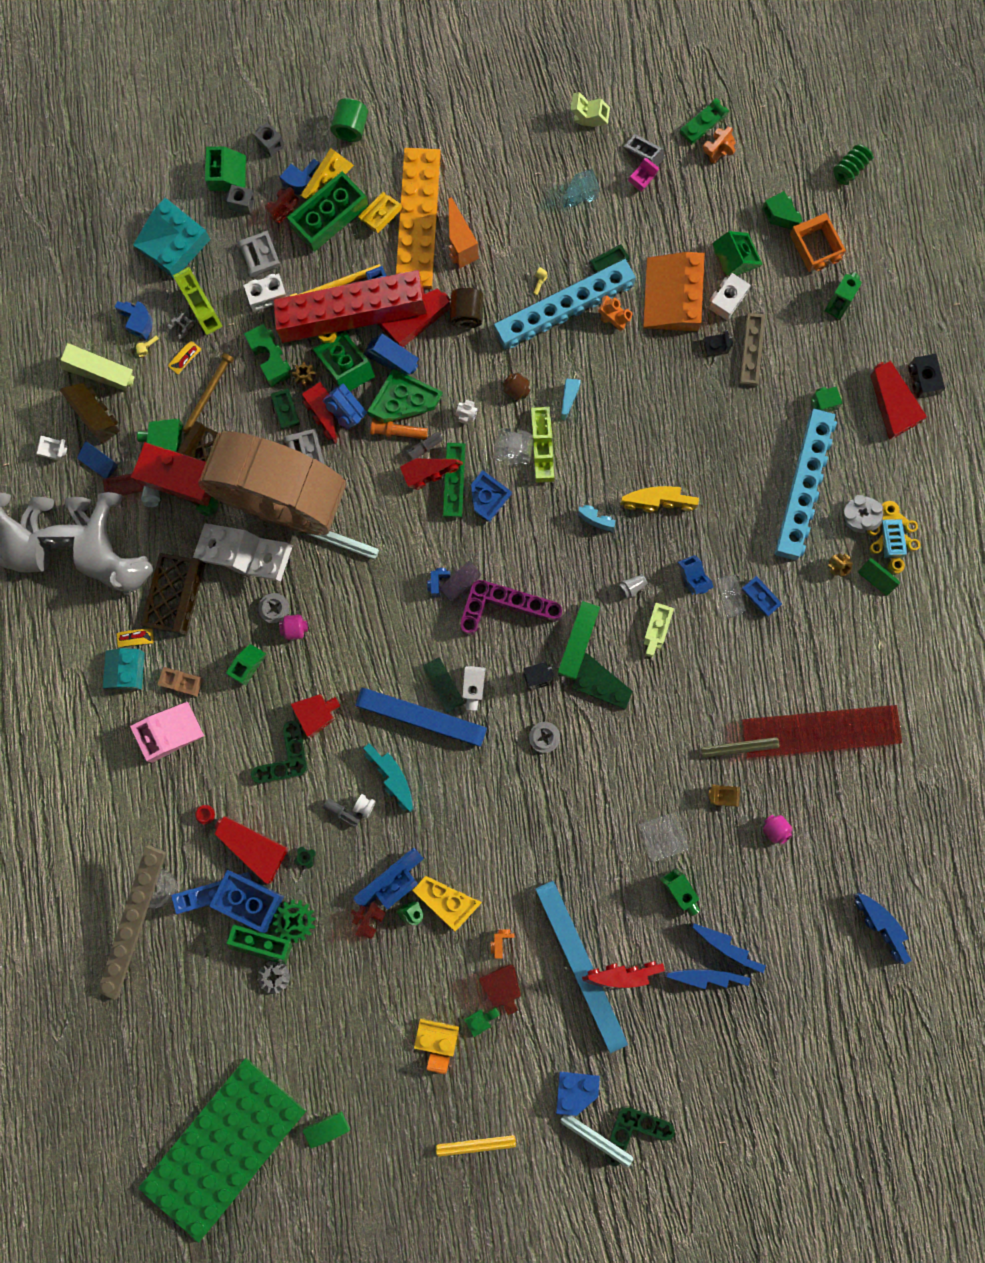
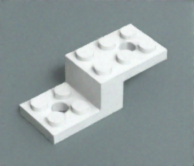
[193,523,293,582]

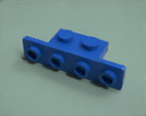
[353,848,424,910]

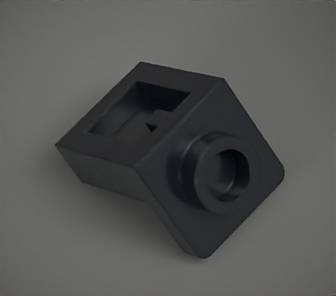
[703,330,733,357]

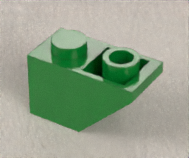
[762,191,802,230]
[226,644,266,686]

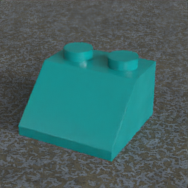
[103,648,145,690]

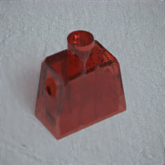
[478,963,521,1015]

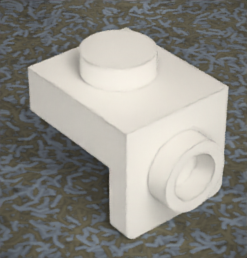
[36,436,67,461]

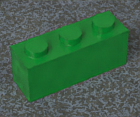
[227,925,292,965]

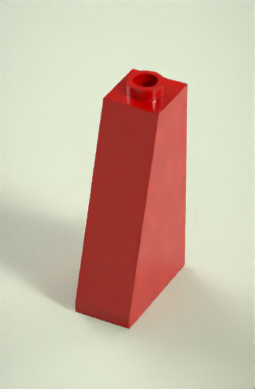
[377,288,450,347]
[870,361,927,440]
[215,816,289,884]

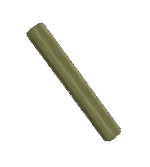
[701,738,780,758]

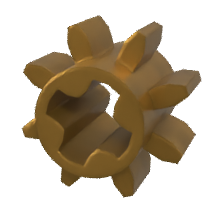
[292,362,316,387]
[828,553,853,577]

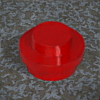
[195,805,215,824]

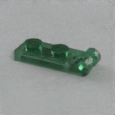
[423,657,465,713]

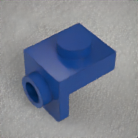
[427,568,451,597]

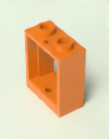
[790,213,846,272]

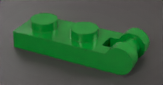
[680,98,729,145]

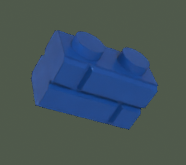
[322,383,367,430]

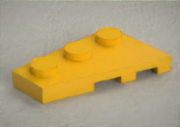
[301,148,354,200]
[412,876,482,932]

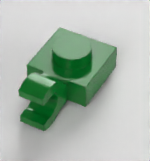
[464,1006,501,1037]

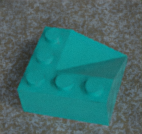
[133,197,210,279]

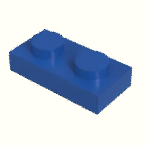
[741,576,782,617]

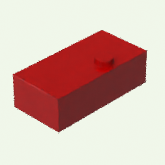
[131,442,211,506]

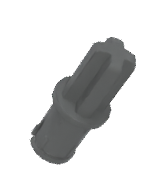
[407,432,443,459]
[323,798,361,827]

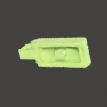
[644,603,674,658]

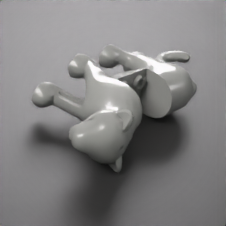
[0,492,153,596]

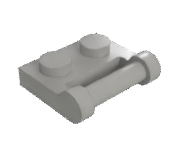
[237,231,281,277]
[283,429,325,464]

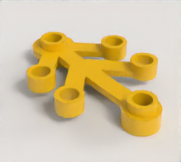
[867,501,920,574]

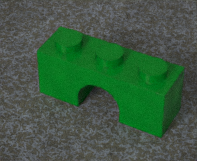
[244,324,291,387]

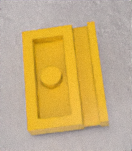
[358,192,403,233]
[414,1018,459,1057]

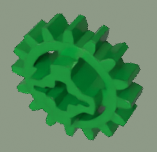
[273,899,317,943]

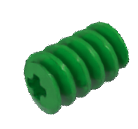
[833,144,874,185]

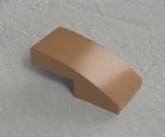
[157,667,203,697]

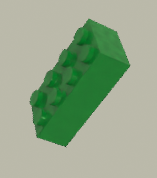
[287,171,368,252]

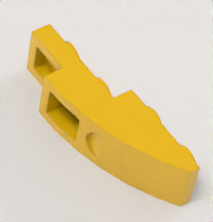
[620,486,699,512]

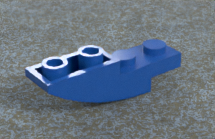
[854,893,912,964]

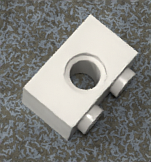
[709,273,751,321]

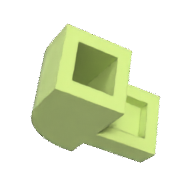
[571,92,610,127]

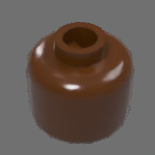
[502,373,531,400]

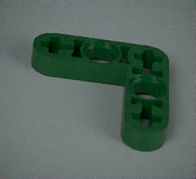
[251,720,308,784]
[605,1106,675,1166]

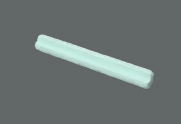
[308,531,379,559]
[561,1115,633,1167]

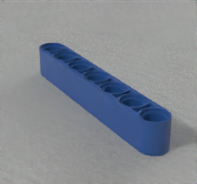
[355,687,487,747]

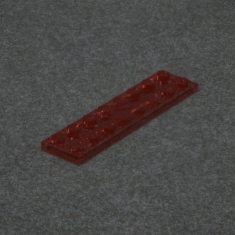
[741,705,902,758]

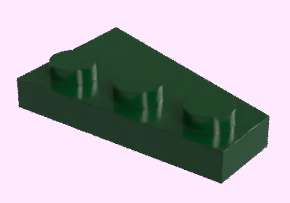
[572,652,633,709]

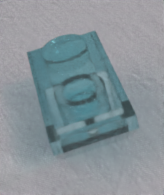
[563,169,600,208]

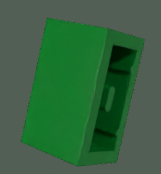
[205,146,246,191]

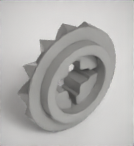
[259,593,289,623]
[529,722,560,753]
[258,961,290,993]

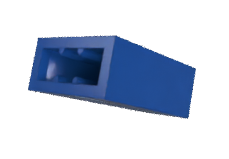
[363,334,419,375]

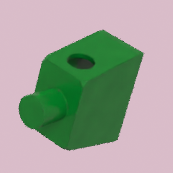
[824,272,862,320]
[137,419,183,452]
[659,868,700,916]

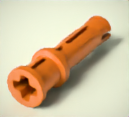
[370,418,428,440]

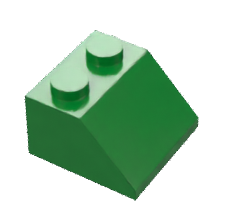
[712,231,763,276]

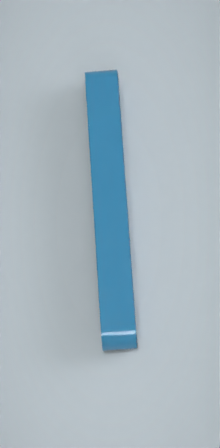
[535,880,628,1054]

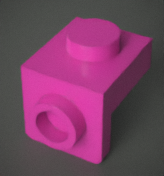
[628,158,659,192]

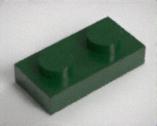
[271,388,300,430]

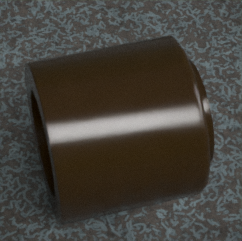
[450,288,483,329]

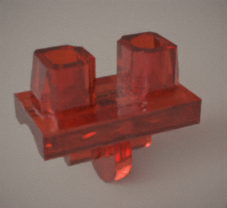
[265,187,300,224]
[351,902,386,939]

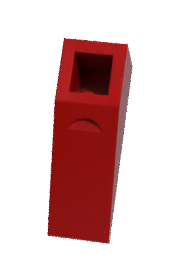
[302,382,337,444]
[400,458,463,490]

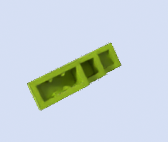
[531,407,555,483]

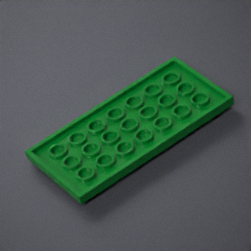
[138,1058,306,1243]

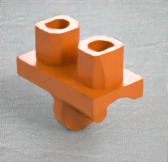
[703,126,736,164]
[598,295,633,331]

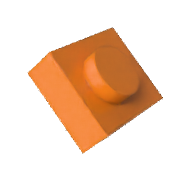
[491,929,514,959]

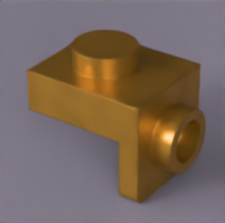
[708,784,740,807]

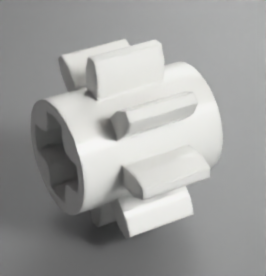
[455,399,478,424]

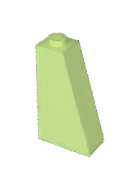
[61,343,135,391]

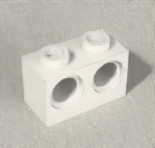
[244,274,287,312]

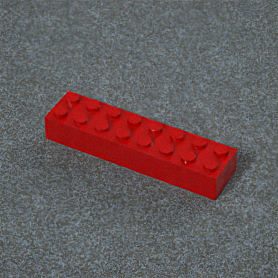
[274,270,427,343]

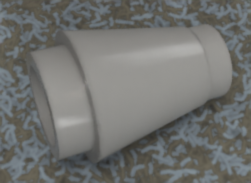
[618,574,647,599]

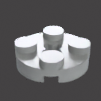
[844,495,883,533]

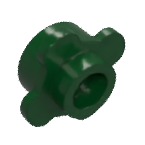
[294,847,316,868]

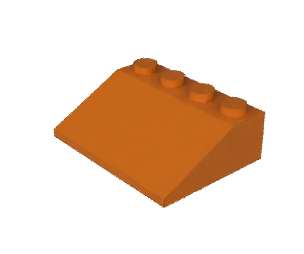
[643,252,705,332]

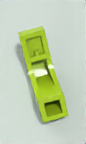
[173,267,223,335]

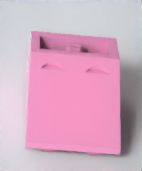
[130,702,204,763]

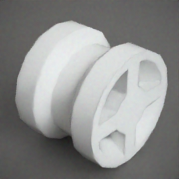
[353,794,376,818]

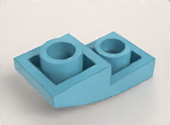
[578,505,616,532]

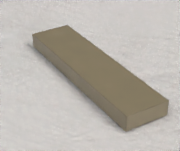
[739,313,765,387]

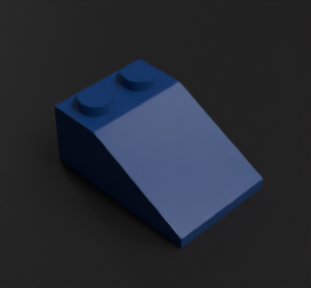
[209,870,284,933]

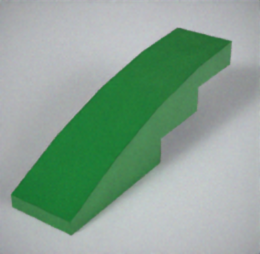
[557,601,600,680]

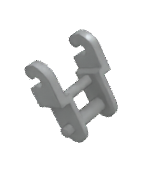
[167,312,195,339]

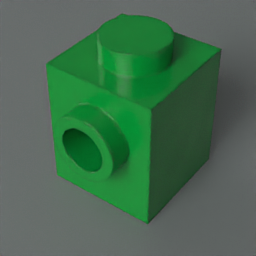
[811,386,843,412]

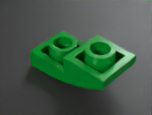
[302,1111,351,1149]

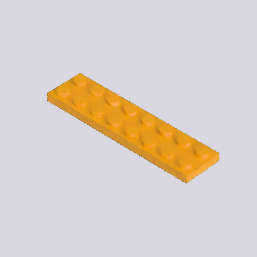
[396,148,441,289]

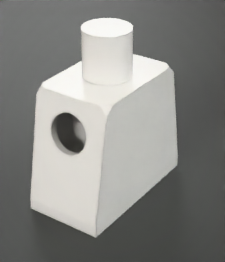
[462,666,486,710]

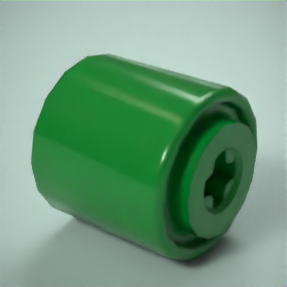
[330,98,368,142]

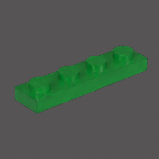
[443,443,466,518]

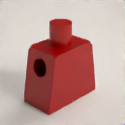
[291,694,341,738]

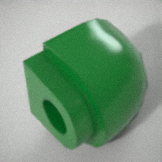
[195,496,219,517]
[396,901,423,925]

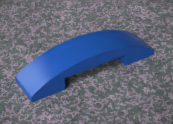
[171,872,251,915]

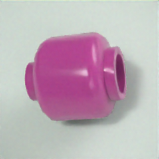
[279,614,308,640]
[763,815,793,845]

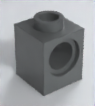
[254,123,284,157]
[225,185,255,214]

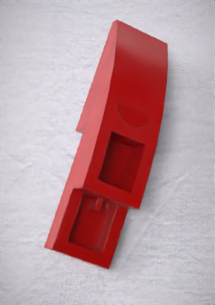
[582,961,665,989]

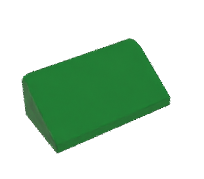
[858,558,900,596]

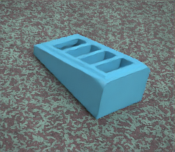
[561,378,581,420]
[882,519,907,558]

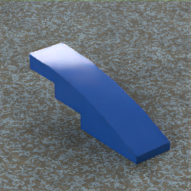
[690,923,766,973]
[665,969,751,989]

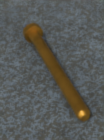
[183,353,235,434]

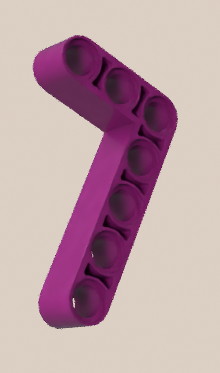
[460,580,562,636]

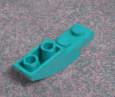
[363,743,414,812]

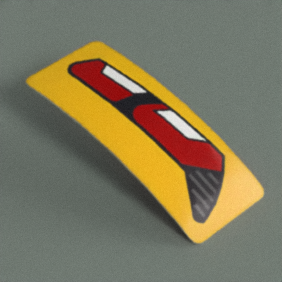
[168,341,201,375]
[117,629,154,647]

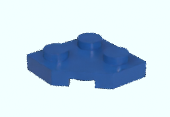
[471,470,512,523]
[556,1072,600,1116]

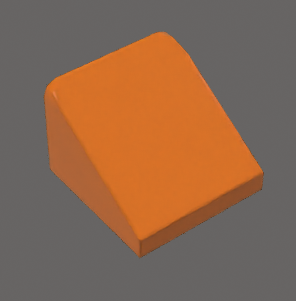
[427,1052,450,1074]

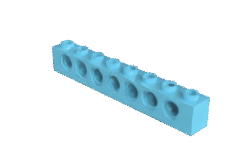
[494,259,636,350]
[774,409,837,560]

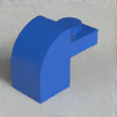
[280,159,320,195]
[115,301,153,340]
[678,555,714,595]

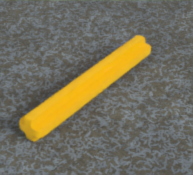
[436,1135,516,1157]

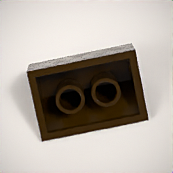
[59,383,120,444]

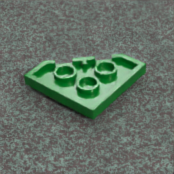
[367,369,443,423]

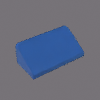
[77,441,118,480]

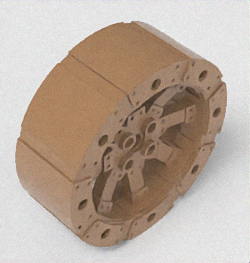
[198,431,347,535]

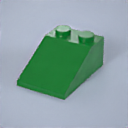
[313,331,375,391]

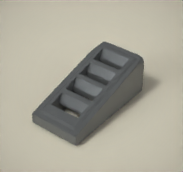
[624,134,664,166]

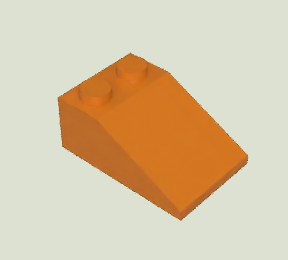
[448,197,479,269]

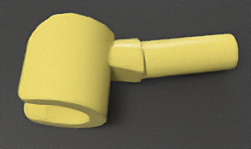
[533,267,547,295]
[136,336,159,357]

